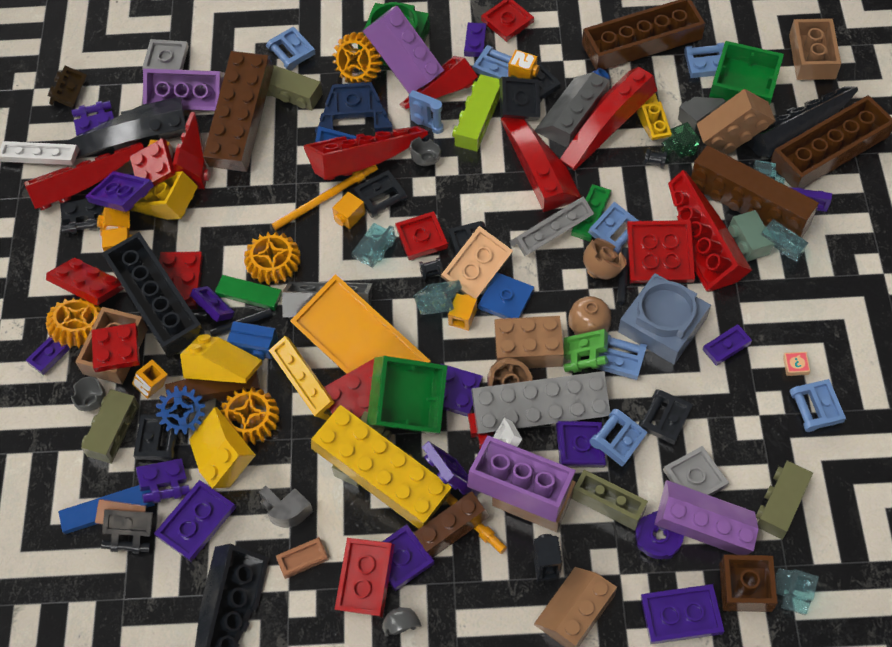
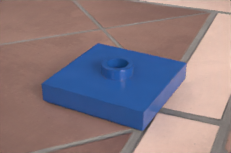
[478,272,534,319]

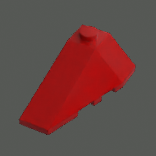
[399,56,478,109]
[173,112,210,189]

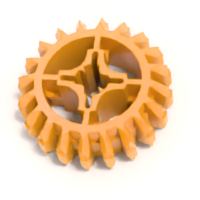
[332,32,383,83]
[244,231,301,285]
[46,297,101,348]
[220,387,279,446]

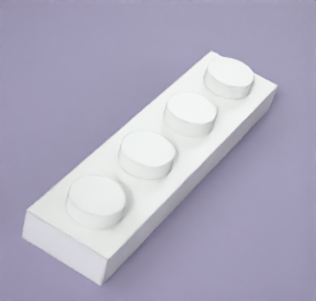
[0,141,79,165]

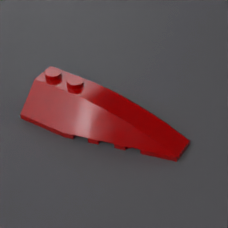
[560,67,658,171]
[501,117,581,212]
[304,126,428,180]
[24,142,144,210]
[668,170,752,292]

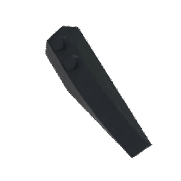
[745,86,858,158]
[68,97,187,159]
[195,544,269,647]

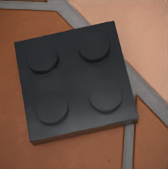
[499,77,540,120]

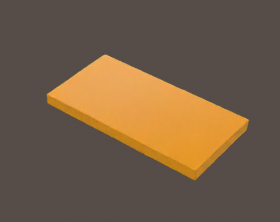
[290,274,431,374]

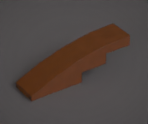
[165,371,260,407]

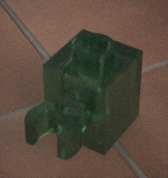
[660,122,700,158]

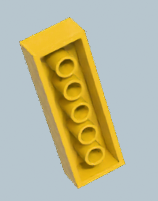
[311,405,452,529]

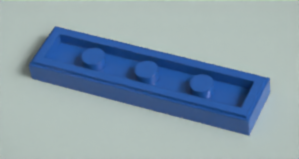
[58,485,155,534]

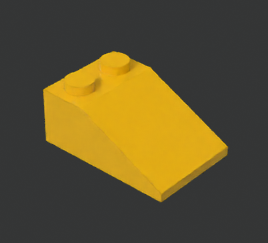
[131,171,198,220]
[180,334,262,383]
[189,407,256,489]

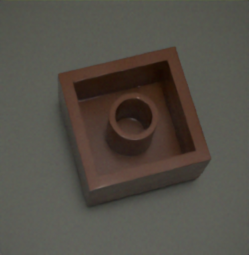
[719,555,777,612]

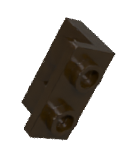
[47,65,87,108]

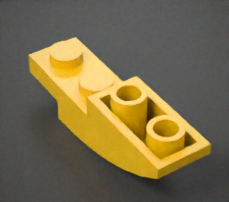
[637,93,672,140]

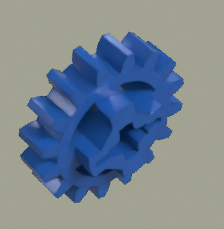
[156,385,206,435]

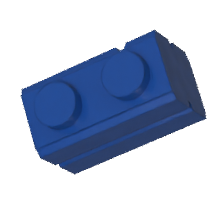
[227,321,278,360]

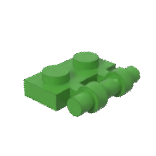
[563,329,608,373]

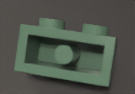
[728,210,775,261]

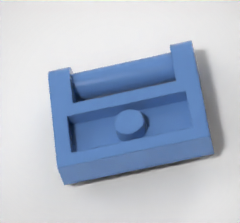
[266,26,315,71]
[684,43,724,78]
[472,45,512,79]
[409,90,444,134]
[588,202,639,254]
[596,334,647,380]
[789,379,846,432]
[590,409,648,466]

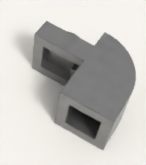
[259,485,313,528]

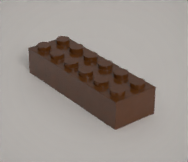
[582,0,705,70]
[203,51,274,172]
[770,95,892,188]
[691,145,819,243]

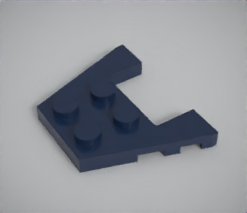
[315,82,393,134]

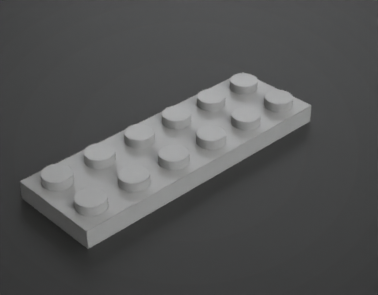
[471,371,610,434]

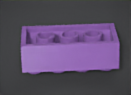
[363,6,444,94]
[143,69,225,111]
[467,435,576,522]
[654,480,759,555]

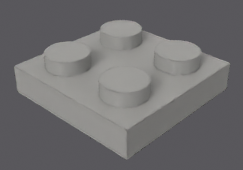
[142,39,189,70]
[663,446,729,496]

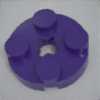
[635,511,684,559]

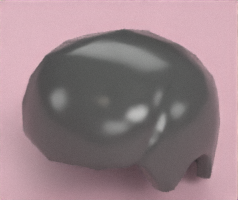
[410,137,441,166]
[71,376,106,412]
[382,607,422,636]

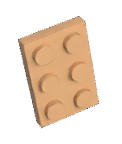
[441,226,513,299]

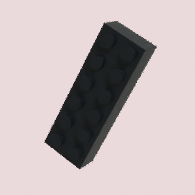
[102,232,205,358]

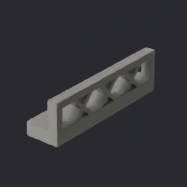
[509,196,594,256]

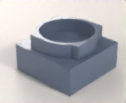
[618,273,711,364]

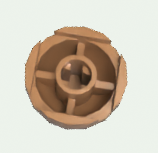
[583,238,627,279]
[568,296,611,335]
[487,358,532,386]

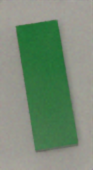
[571,184,612,242]
[215,275,282,311]

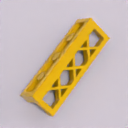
[269,336,335,421]

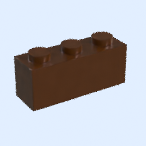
[414,491,490,557]

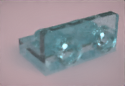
[761,219,808,262]
[351,223,396,268]
[413,280,462,315]

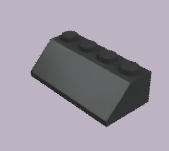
[535,72,610,148]
[282,282,373,320]

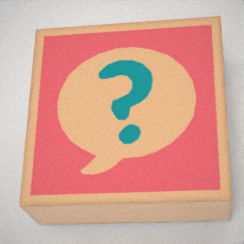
[783,352,810,376]

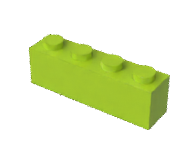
[452,74,500,152]

